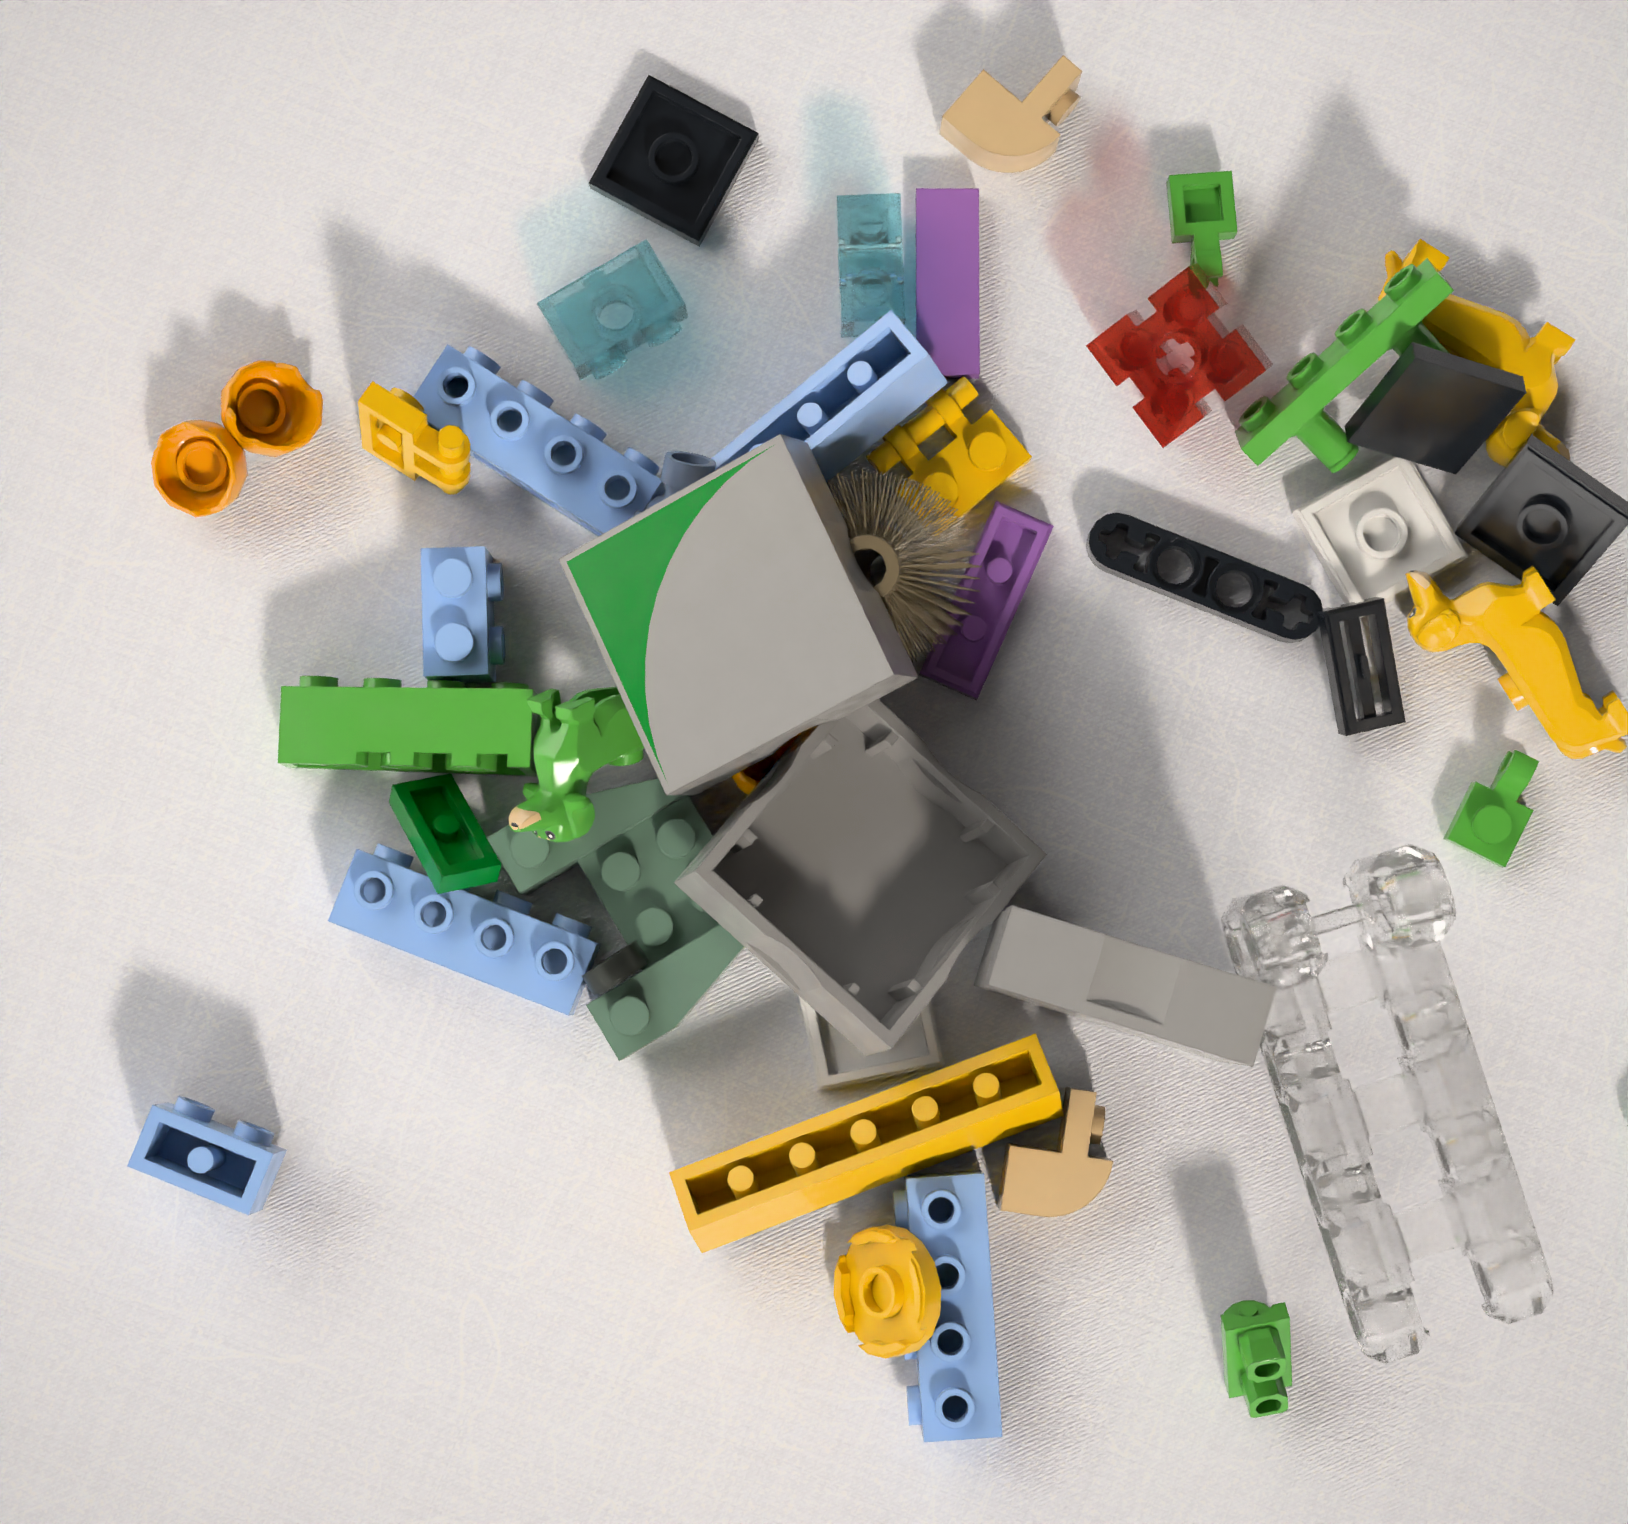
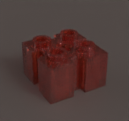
[1086,263,1273,448]

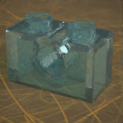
[836,193,906,338]
[537,239,688,380]

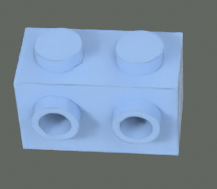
[421,546,505,683]
[127,1096,287,1215]

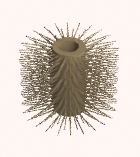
[827,469,982,662]

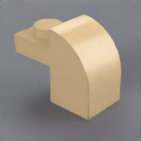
[940,55,1082,173]
[997,1087,1113,1217]

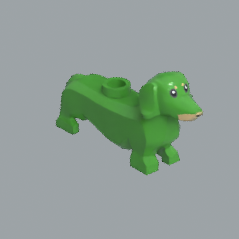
[508,687,644,843]

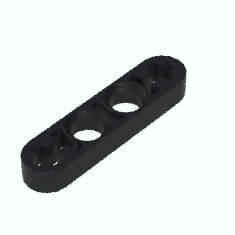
[1086,513,1323,643]

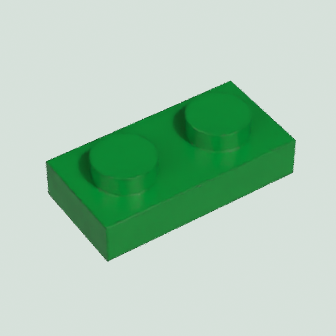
[389,773,502,894]

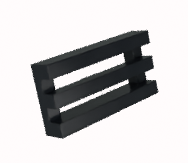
[1317,597,1406,736]

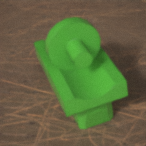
[1220,1300,1292,1418]

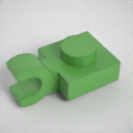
[1166,171,1237,289]
[1443,750,1539,867]

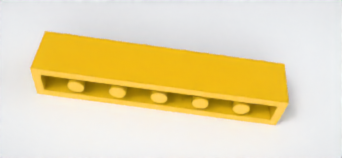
[669,1033,1064,1253]

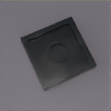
[589,75,759,247]
[1345,342,1526,475]
[1454,434,1628,606]

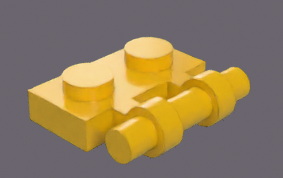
[866,376,1032,537]
[358,381,471,495]

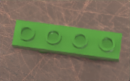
[1235,258,1454,473]

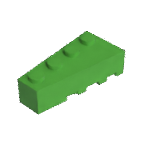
[278,676,541,777]

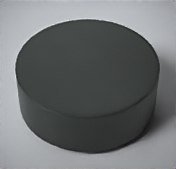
[582,940,648,996]

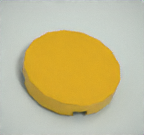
[834,1225,941,1359]

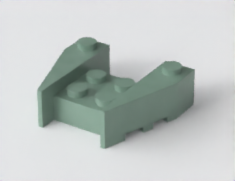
[486,778,746,1061]

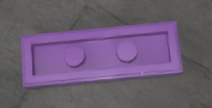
[915,188,980,379]
[919,501,1054,701]

